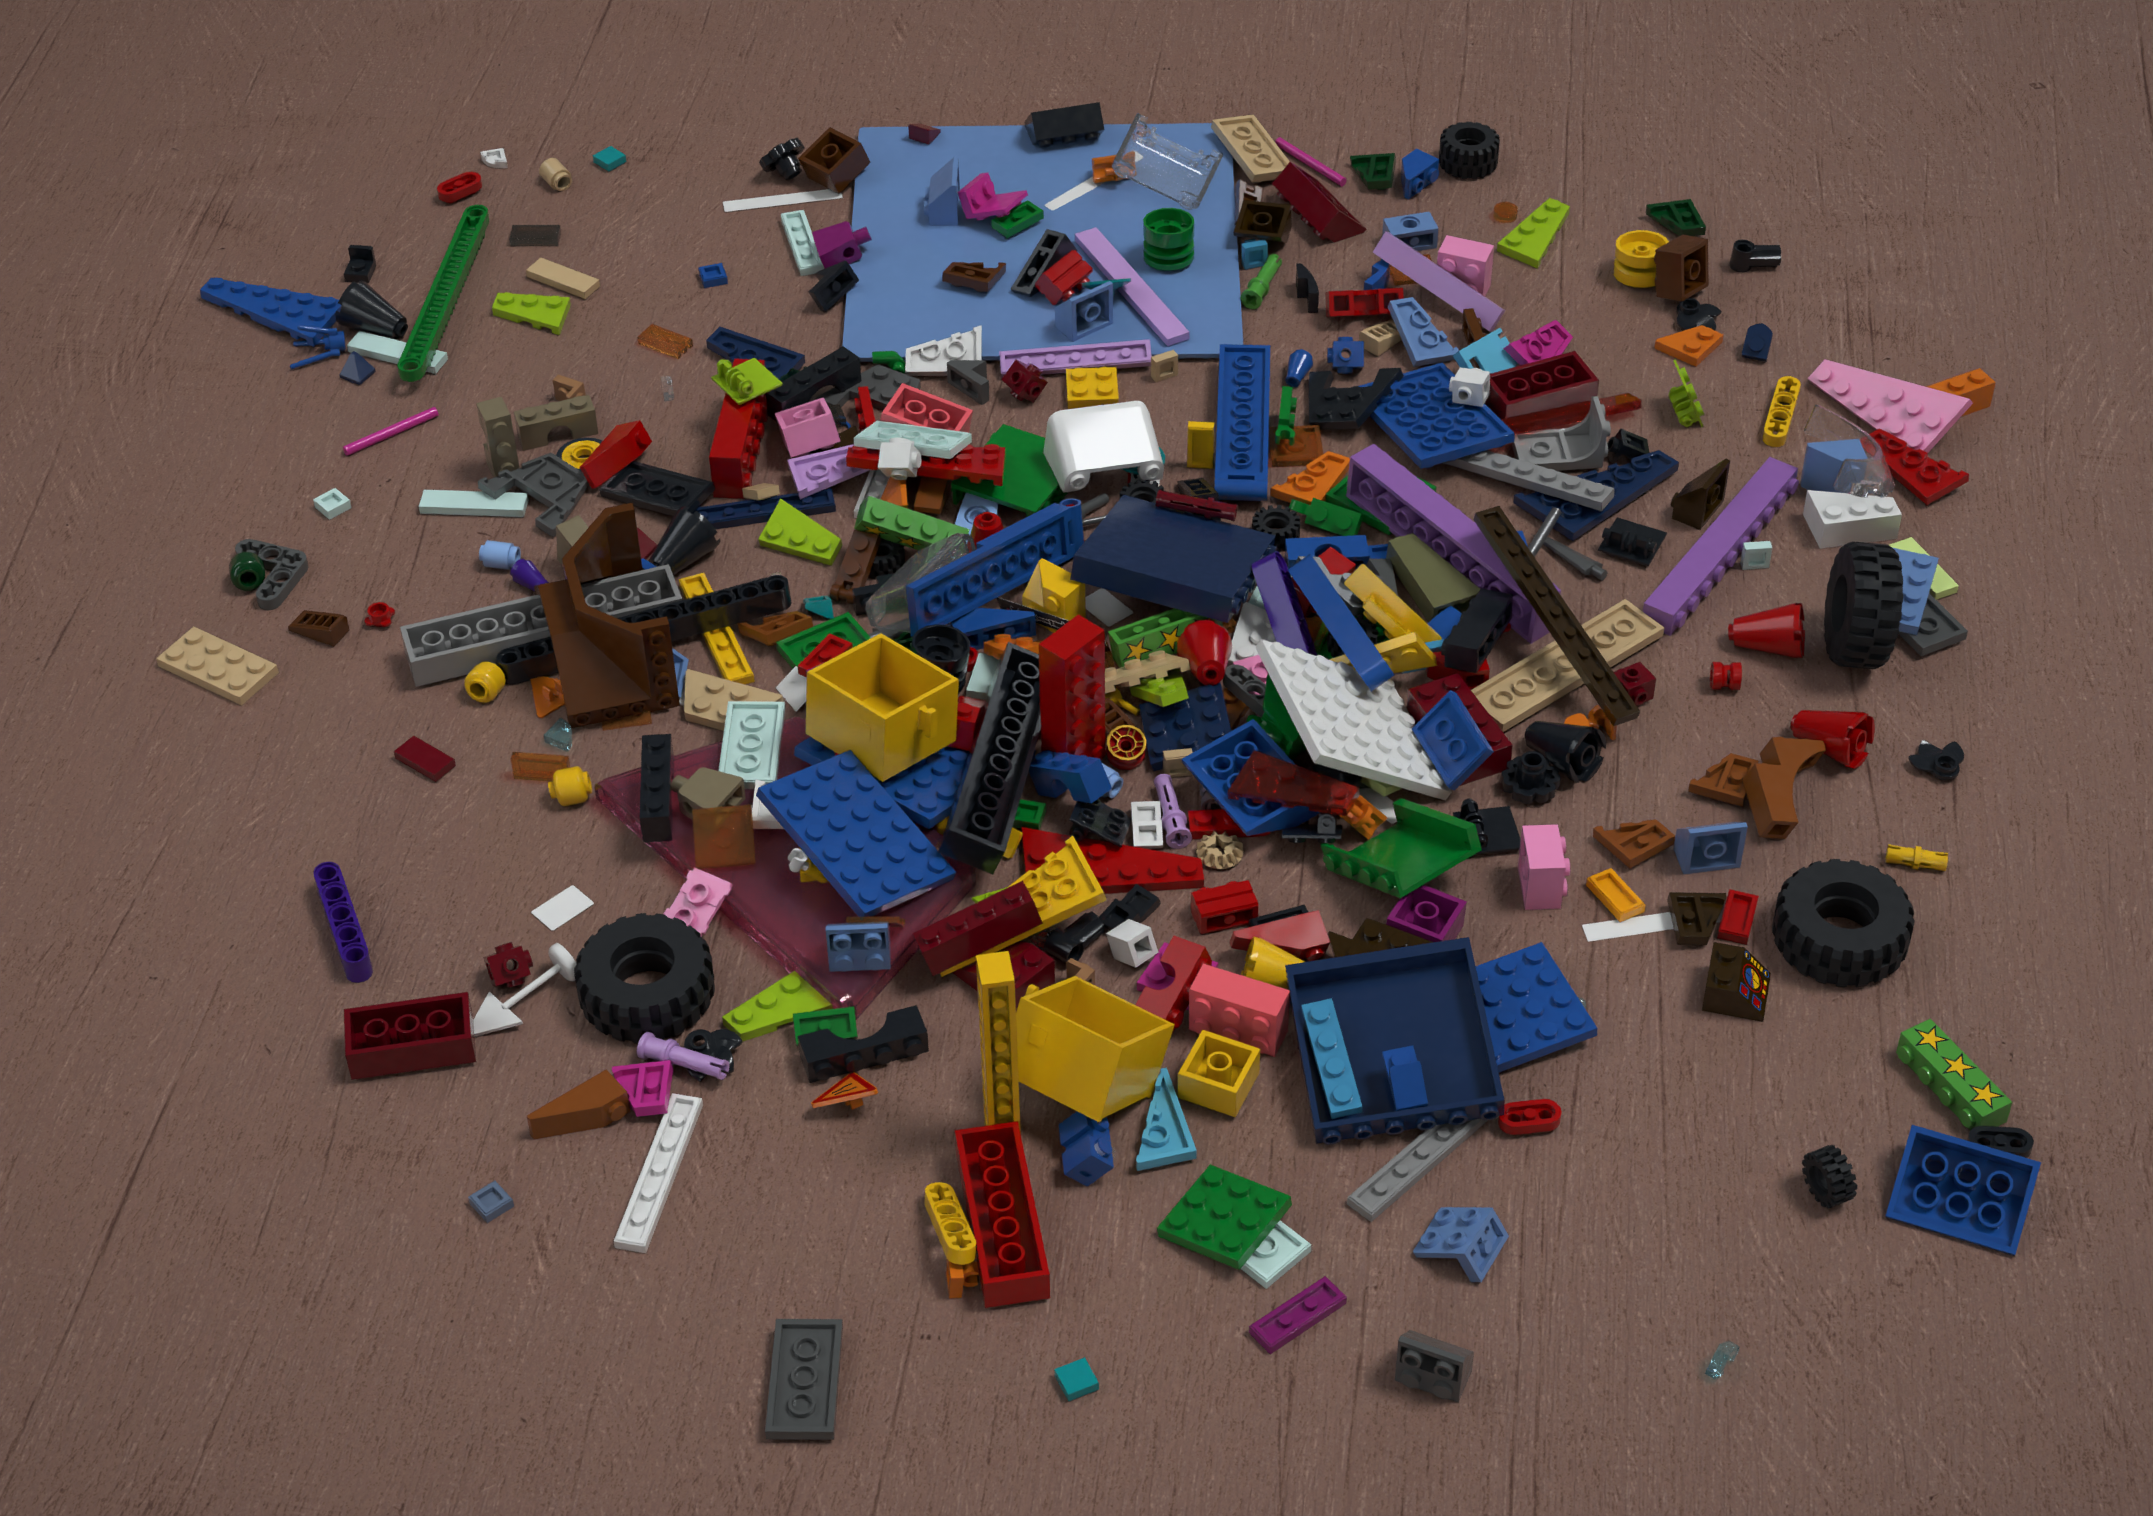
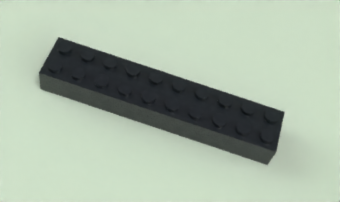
[938,642,1041,875]

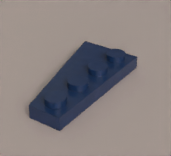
[706,326,805,382]

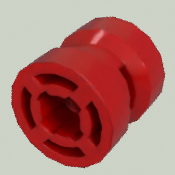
[1710,662,1742,690]

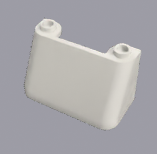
[1044,401,1164,493]

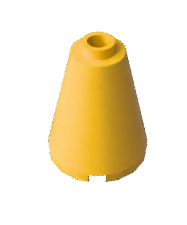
[1241,937,1305,990]

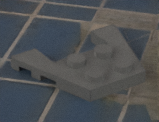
[816,364,921,413]
[478,453,589,537]
[1295,556,1398,616]

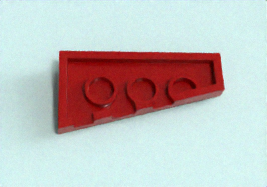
[1859,428,1969,505]

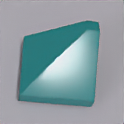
[803,595,834,619]

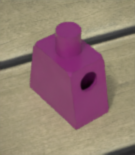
[812,221,872,269]

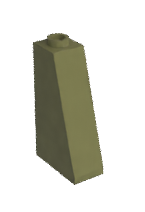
[1386,533,1480,622]

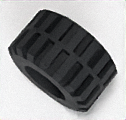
[1439,122,1500,179]

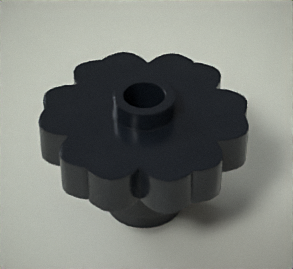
[759,138,805,180]
[1501,751,1561,804]

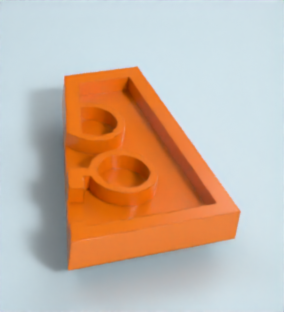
[1270,451,1350,505]

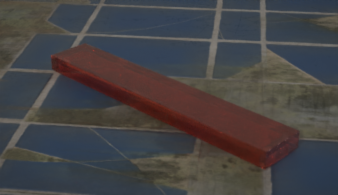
[1501,393,1641,435]

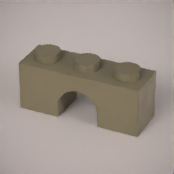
[513,395,598,451]
[476,397,519,478]

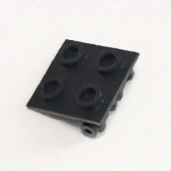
[1598,517,1667,566]
[1453,798,1521,855]
[1069,799,1132,848]
[1282,806,1343,843]

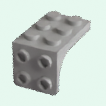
[1511,396,1611,471]

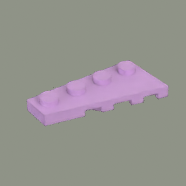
[788,444,870,499]

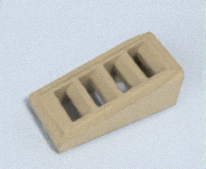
[1359,320,1402,356]

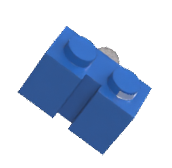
[1059,1111,1118,1187]

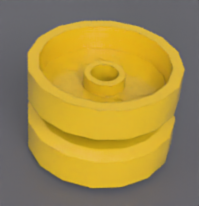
[1614,230,1669,288]

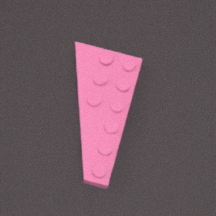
[1808,359,1973,453]

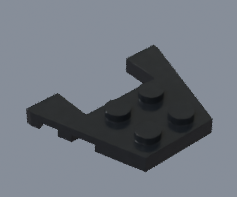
[1309,368,1404,430]

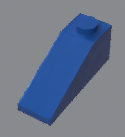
[947,608,1036,650]

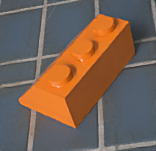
[1925,368,1996,417]

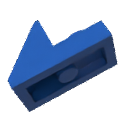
[1382,1045,1428,1111]

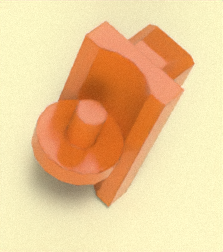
[1091,152,1136,183]
[1329,785,1387,840]

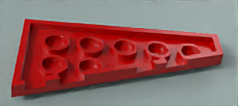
[846,444,1006,486]
[1022,827,1204,894]

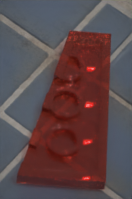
[1228,750,1360,816]

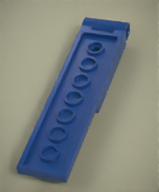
[1214,344,1270,501]
[906,498,1084,636]

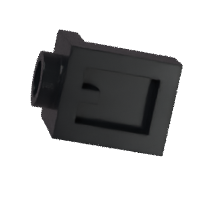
[344,245,376,283]
[1607,429,1650,464]

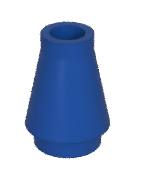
[1285,349,1313,387]

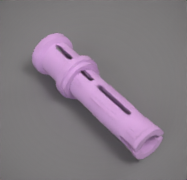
[1154,774,1192,849]
[637,1032,729,1080]

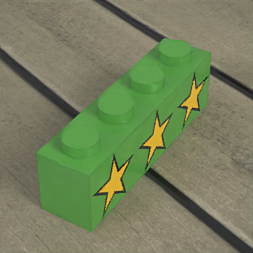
[854,496,970,562]
[1108,608,1223,668]
[1896,1019,2012,1130]

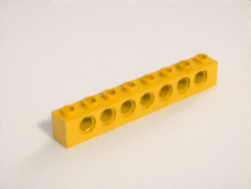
[976,951,1021,1134]

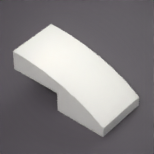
[1131,801,1163,849]

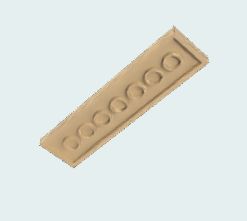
[1471,599,1664,732]

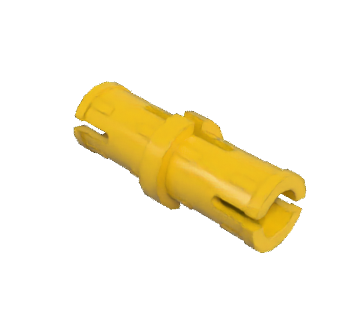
[1885,844,1948,871]

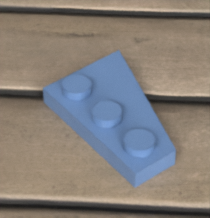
[1388,297,1460,367]

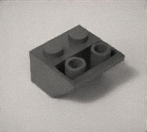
[1395,1330,1474,1403]

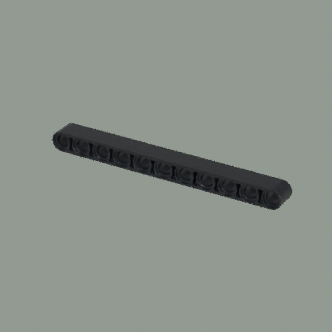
[497,575,792,685]

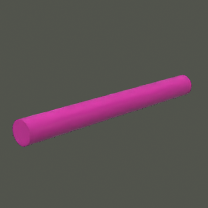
[1275,137,1347,187]
[343,407,439,456]

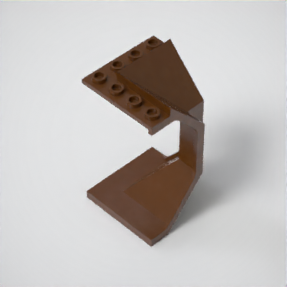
[534,503,680,729]

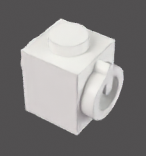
[1449,367,1490,407]
[878,437,921,480]

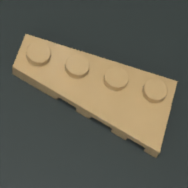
[1105,650,1191,693]

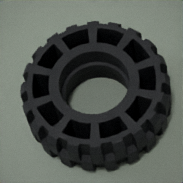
[1824,541,1903,669]
[1772,859,1915,987]
[574,913,715,1044]

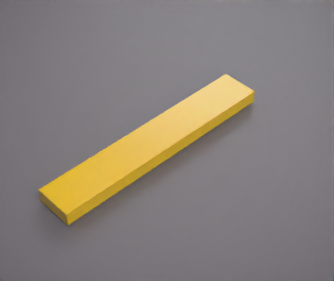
[678,573,755,685]

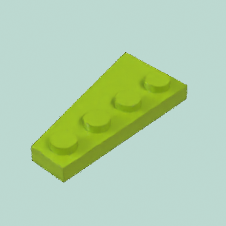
[1497,198,1570,269]

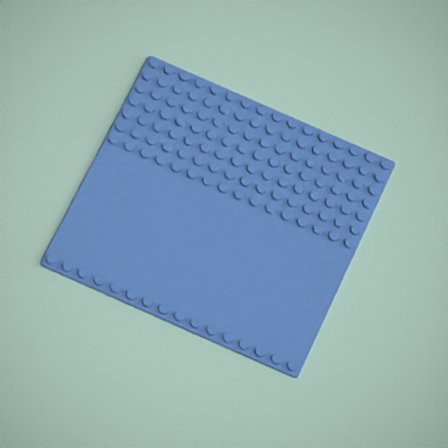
[842,123,1243,362]

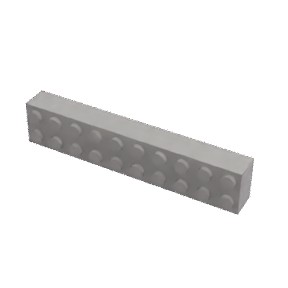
[400,564,682,687]

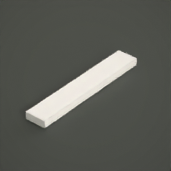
[614,1093,703,1253]

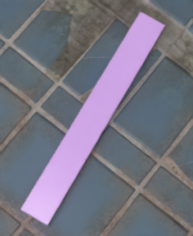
[1075,227,1189,346]

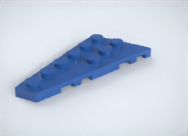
[200,277,342,347]

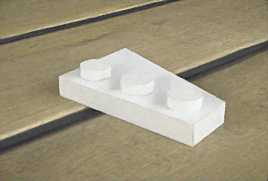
[905,325,982,376]

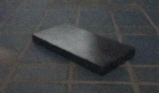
[599,461,715,516]

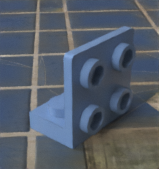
[1413,1207,1509,1282]

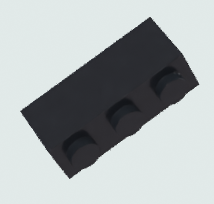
[1024,102,1104,147]

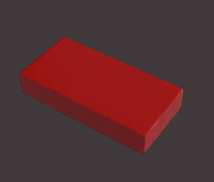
[1717,889,1759,945]

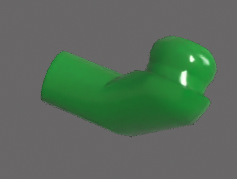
[872,351,906,374]

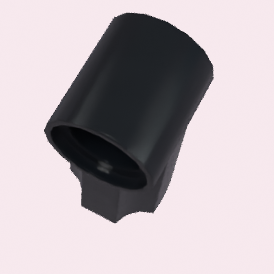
[1729,239,1781,273]
[1044,911,1104,964]

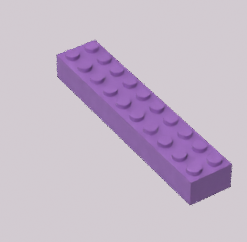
[1346,444,1561,644]

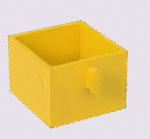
[806,633,959,782]
[1016,976,1175,1122]

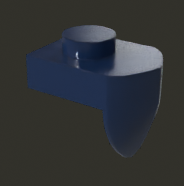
[1741,323,1773,362]

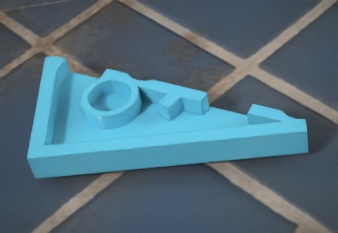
[1136,1067,1197,1171]

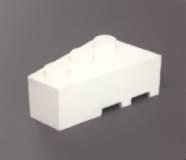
[1803,490,1902,549]

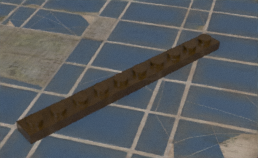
[1473,506,1640,726]

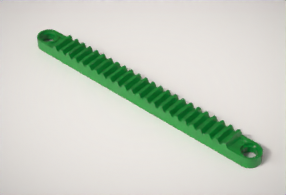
[397,205,489,382]

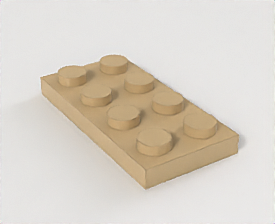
[1211,115,1290,183]
[156,626,279,705]

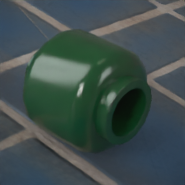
[229,552,265,591]

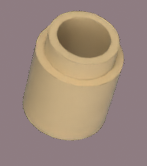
[539,158,572,191]

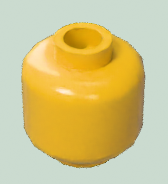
[464,662,506,703]
[548,766,592,806]

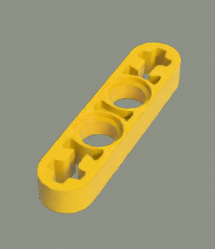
[1763,376,1801,447]
[925,1182,976,1265]

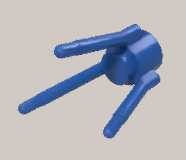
[290,325,346,369]

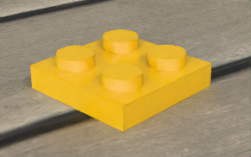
[1066,367,1119,409]

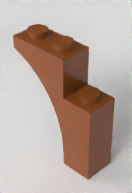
[1743,737,1826,839]

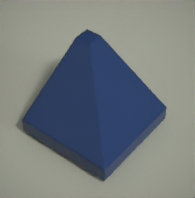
[339,351,376,385]

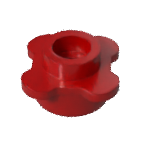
[365,602,395,627]

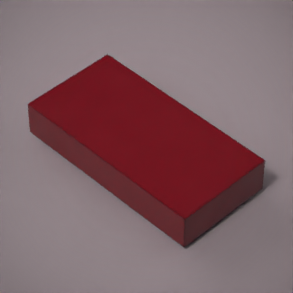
[394,735,456,782]

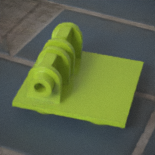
[711,358,783,405]
[1668,359,1705,427]

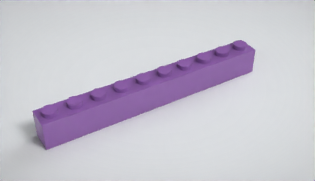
[1643,457,1799,636]

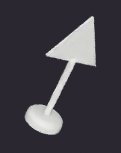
[473,943,577,1037]

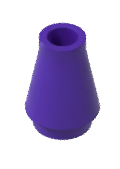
[510,559,549,592]

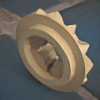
[1196,831,1243,869]

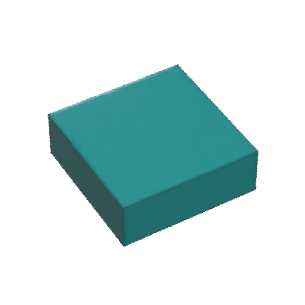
[593,146,627,171]
[1054,1357,1099,1401]

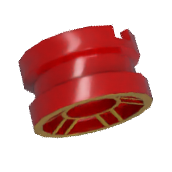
[1106,725,1146,770]

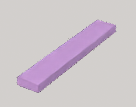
[1373,231,1505,332]
[999,339,1152,378]

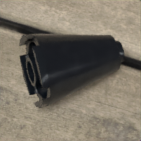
[335,280,408,339]
[648,506,721,576]
[1525,721,1606,783]

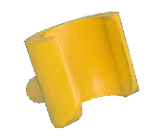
[1105,688,1140,716]

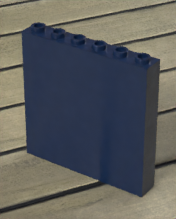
[1070,495,1277,623]
[1285,937,1505,1144]

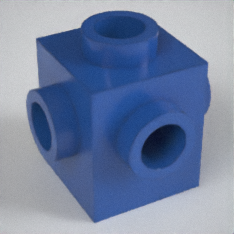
[1327,337,1364,374]

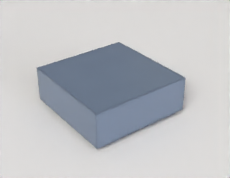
[468,1181,514,1223]

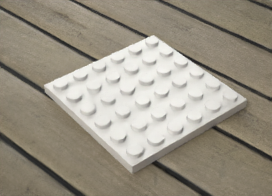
[1255,639,1452,800]

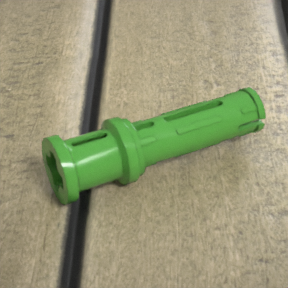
[1240,254,1282,309]

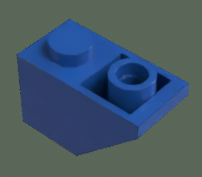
[1401,148,1439,200]

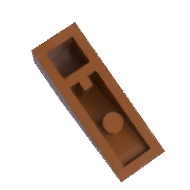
[527,1069,630,1139]

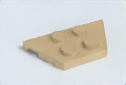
[684,669,784,731]

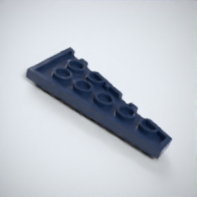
[1513,450,1679,541]

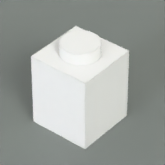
[1106,919,1159,967]

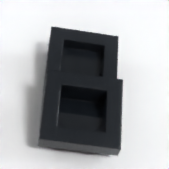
[1296,263,1319,313]
[1099,884,1161,931]

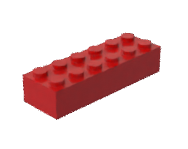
[709,359,768,499]
[1039,614,1106,760]
[955,1121,1050,1308]

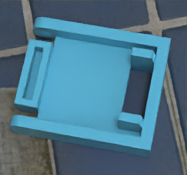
[1453,328,1518,374]

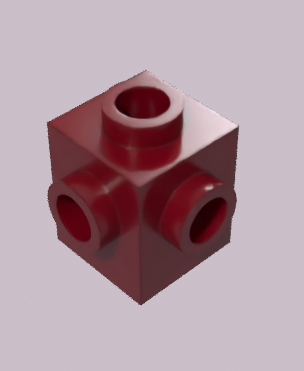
[1001,359,1048,403]
[1614,662,1656,706]
[483,942,533,988]

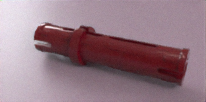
[1155,490,1238,521]

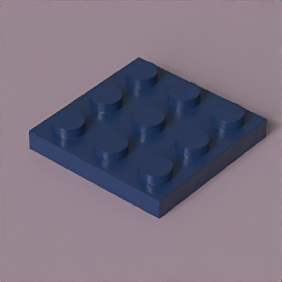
[1139,682,1232,772]

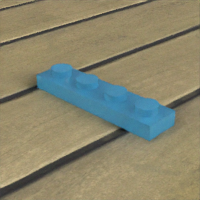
[1301,998,1363,1119]

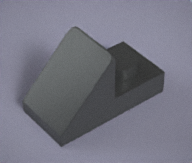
[947,360,989,405]

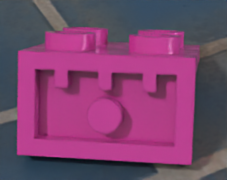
[957,172,1028,220]

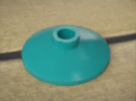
[1082,278,1131,295]

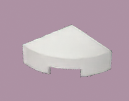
[480,148,508,169]

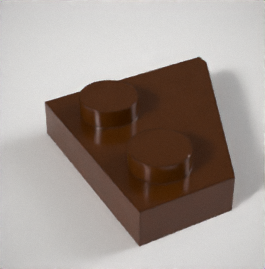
[942,262,1006,292]

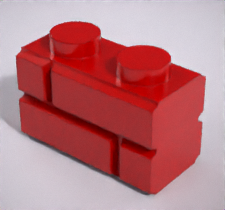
[1035,250,1093,305]
[1191,880,1259,935]

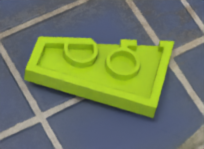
[492,292,571,335]
[758,498,843,566]
[1130,669,1189,707]
[722,971,833,1041]

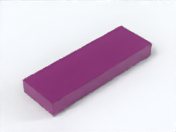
[1249,1276,1347,1354]

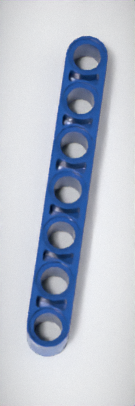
[1288,554,1395,692]

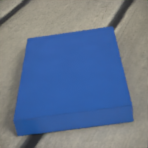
[1412,690,1494,791]

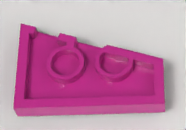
[1503,320,1573,365]

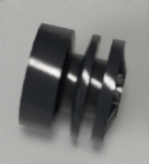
[911,624,970,693]

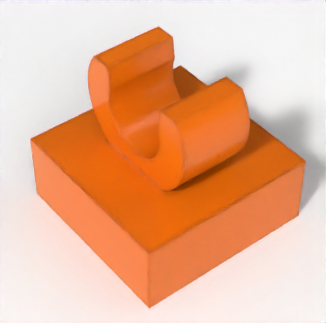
[945,1259,979,1299]

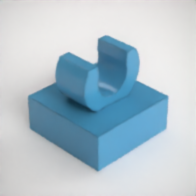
[1241,239,1268,269]

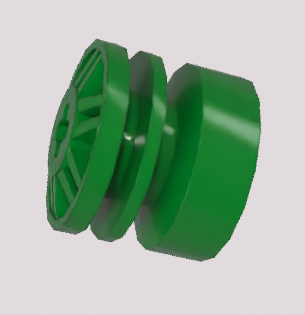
[1143,208,1194,270]

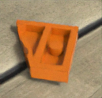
[1654,325,1724,367]
[983,634,1039,660]

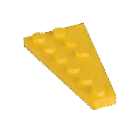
[940,836,1107,977]

